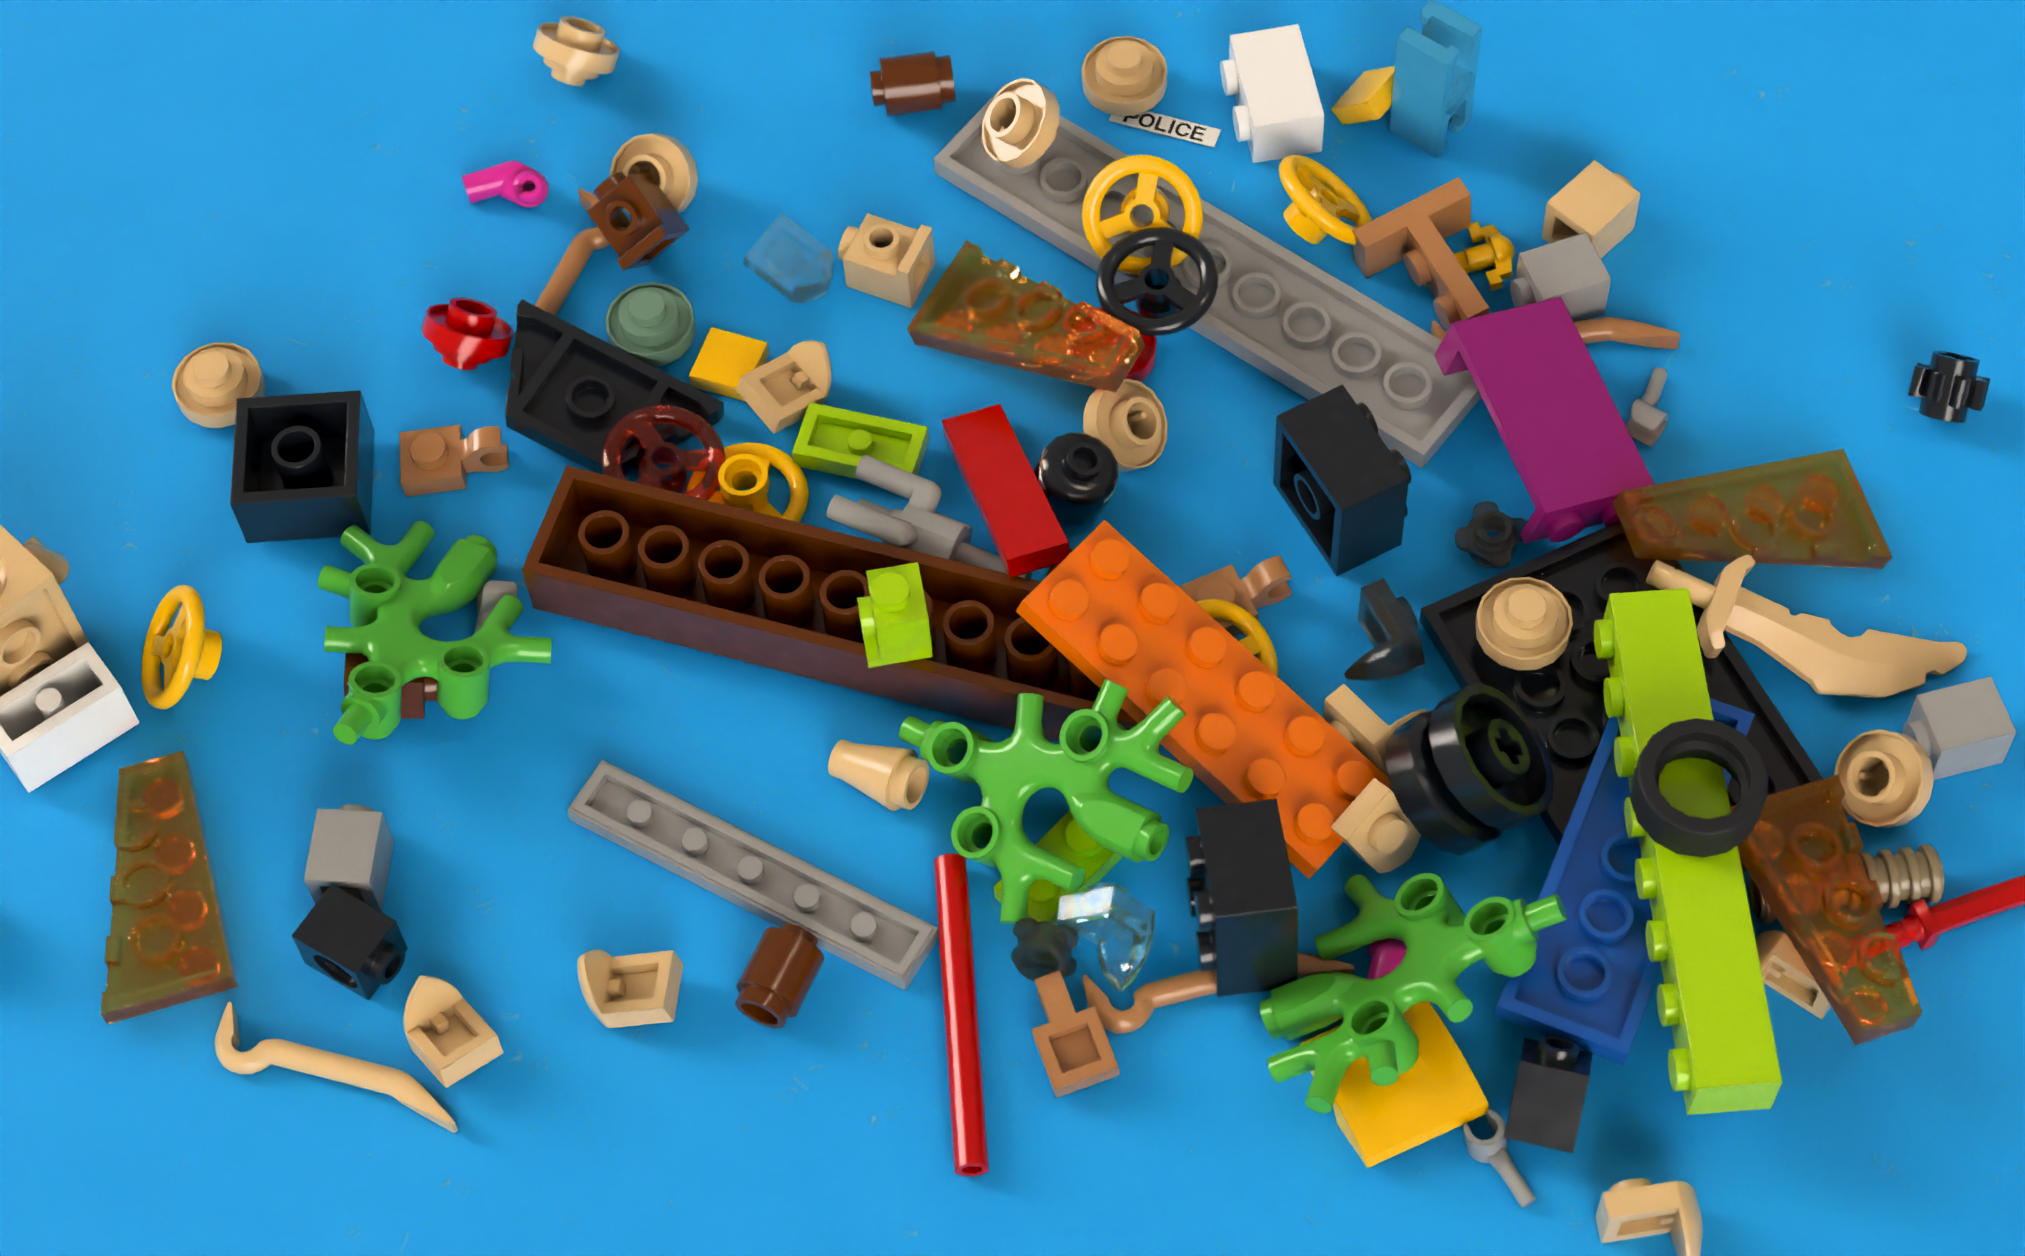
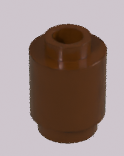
[869,51,956,117]
[735,923,824,1028]

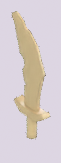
[1646,555,1967,699]

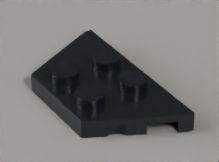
[505,299,724,478]

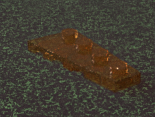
[907,240,1145,392]
[1613,449,1892,569]
[101,751,238,1025]
[1730,775,1922,1046]

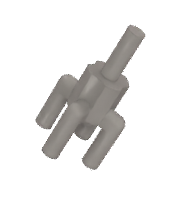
[826,455,1032,579]

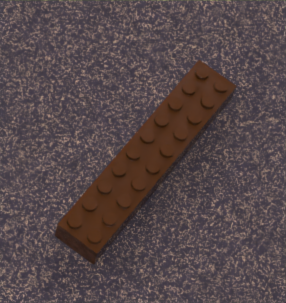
[522,466,1138,742]

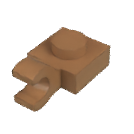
[399,424,509,497]
[1178,556,1292,637]
[1031,970,1120,1098]

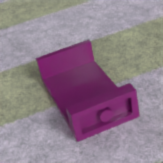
[1434,297,1655,544]

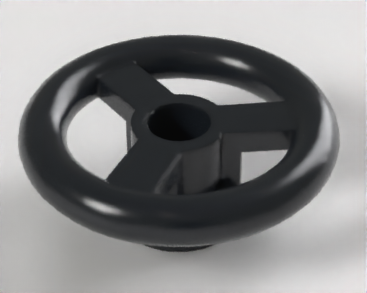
[1096,227,1218,336]

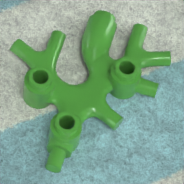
[318,521,552,745]
[899,679,1193,925]
[1259,873,1567,1113]

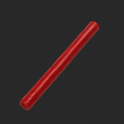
[934,853,989,1177]

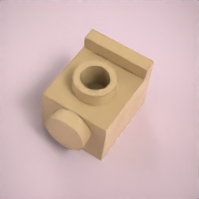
[838,213,936,308]

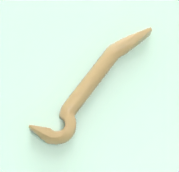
[214,1002,458,1133]

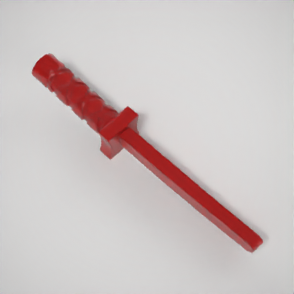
[1829,875,2025,972]

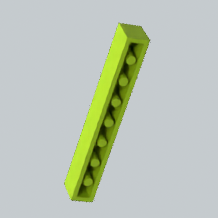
[1594,588,1782,1115]

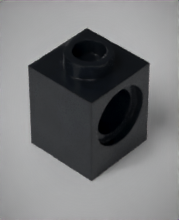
[292,884,408,1001]
[1504,1035,1593,1153]

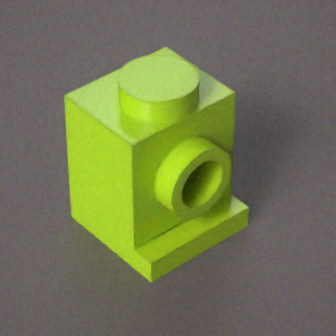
[857,562,933,668]

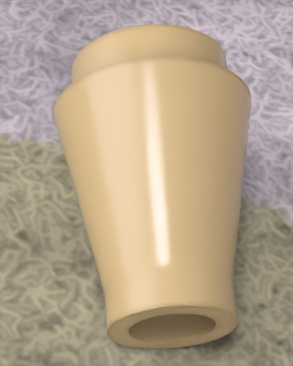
[828,739,930,811]

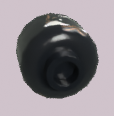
[1034,433,1119,525]

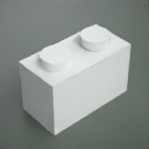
[1220,24,1324,163]
[0,642,140,793]

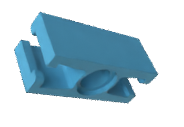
[1389,0,1482,158]

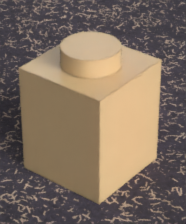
[1541,160,1641,259]

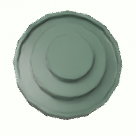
[605,282,696,367]

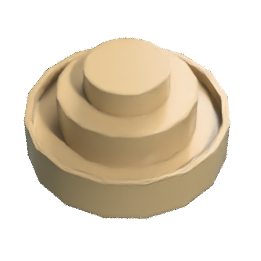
[533,16,620,86]
[1082,36,1167,117]
[982,78,1060,169]
[610,133,698,214]
[172,342,266,428]
[1083,378,1168,472]
[1475,577,1573,671]
[1833,729,1934,828]

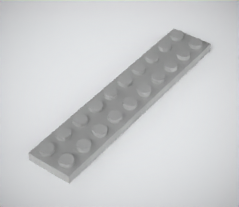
[933,83,1482,468]

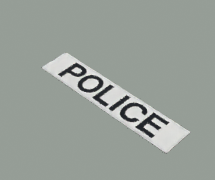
[1109,111,1221,148]

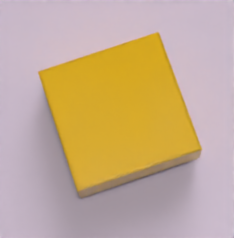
[1331,66,1395,125]
[689,327,769,402]

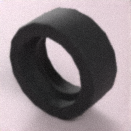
[1630,718,1769,858]

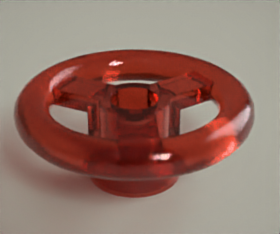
[601,405,726,500]

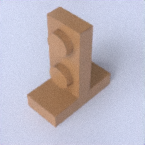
[1353,177,1489,331]

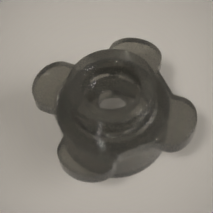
[1455,501,1527,568]
[1011,918,1079,981]

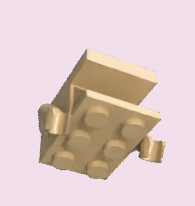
[0,525,89,696]

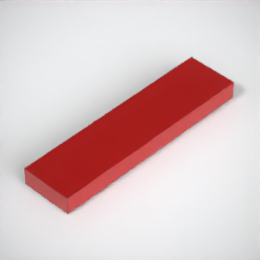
[941,404,1070,577]

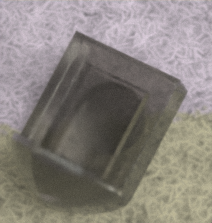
[1344,578,1425,682]

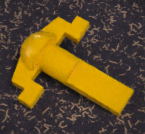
[1424,222,1515,291]

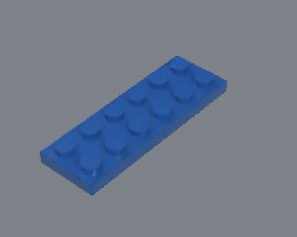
[1494,698,1755,1066]

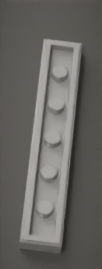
[567,760,939,991]

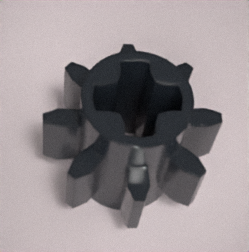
[1908,351,1990,423]

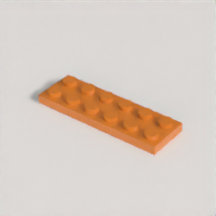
[1016,520,1391,879]

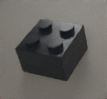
[1273,384,1411,576]
[230,390,375,543]
[1185,799,1298,997]

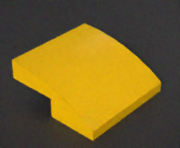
[1299,1001,1490,1168]

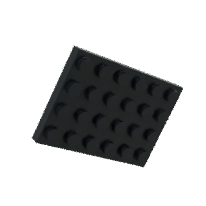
[1419,511,1847,872]

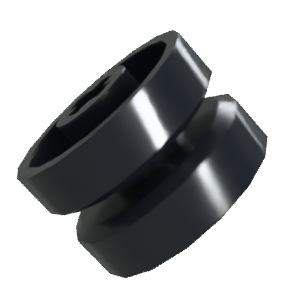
[1385,683,1554,856]

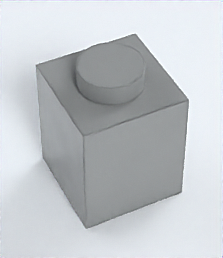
[1510,232,1611,321]
[1903,676,2016,780]
[304,804,394,912]

